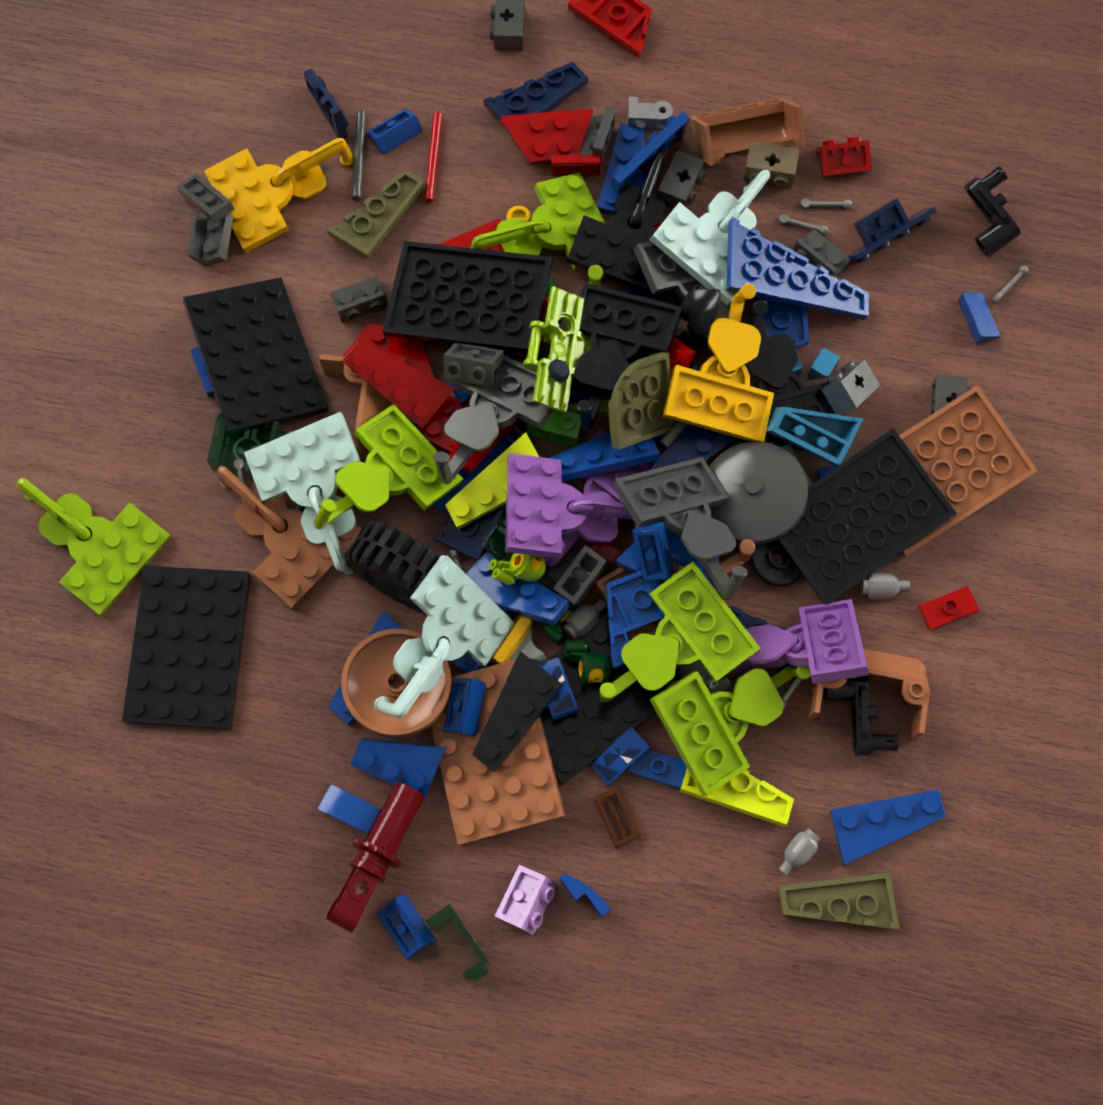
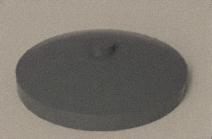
[709,442,808,545]

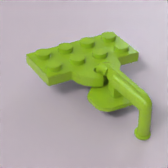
[471,172,605,270]
[314,404,463,529]
[17,478,171,616]
[600,562,761,702]
[650,665,811,796]

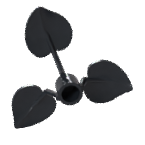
[641,289,720,371]

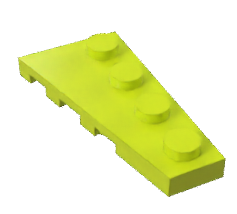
[445,432,539,529]
[680,768,794,827]

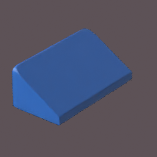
[366,108,422,155]
[958,292,1000,345]
[632,522,674,581]
[443,678,486,736]
[376,894,436,960]

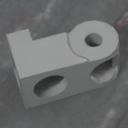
[627,97,673,130]

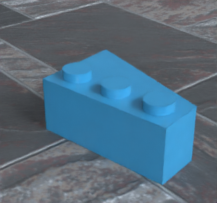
[766,407,864,466]

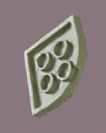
[608,352,675,450]

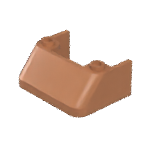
[691,99,806,166]
[319,354,393,463]
[808,649,930,741]

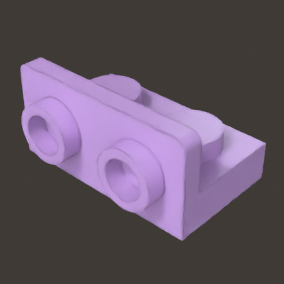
[495,865,557,935]

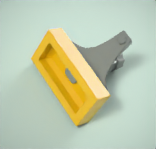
[489,614,546,665]

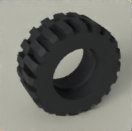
[346,521,440,613]

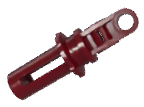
[326,782,425,933]

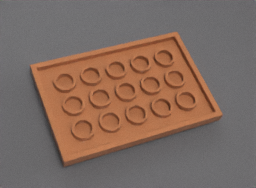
[899,385,1038,557]
[431,659,566,846]

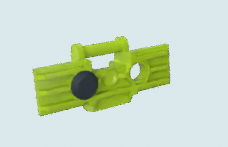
[523,286,585,413]

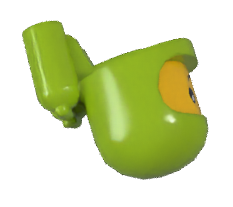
[489,553,546,585]

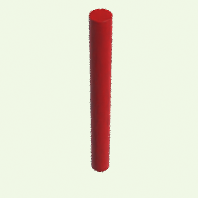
[424,112,443,203]

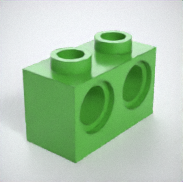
[527,410,583,448]

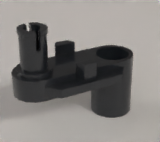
[964,166,1021,257]
[823,676,898,756]

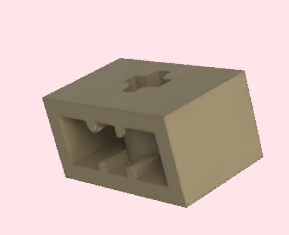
[744,141,799,187]

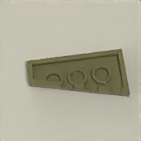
[327,169,425,260]
[777,872,900,930]

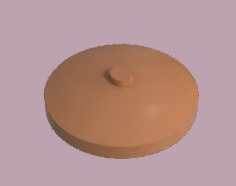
[341,629,451,737]

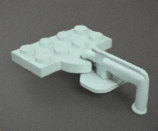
[649,170,770,305]
[244,412,361,574]
[374,555,515,718]

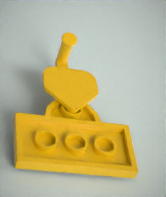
[204,138,354,253]
[662,283,774,442]

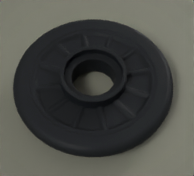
[750,540,802,586]

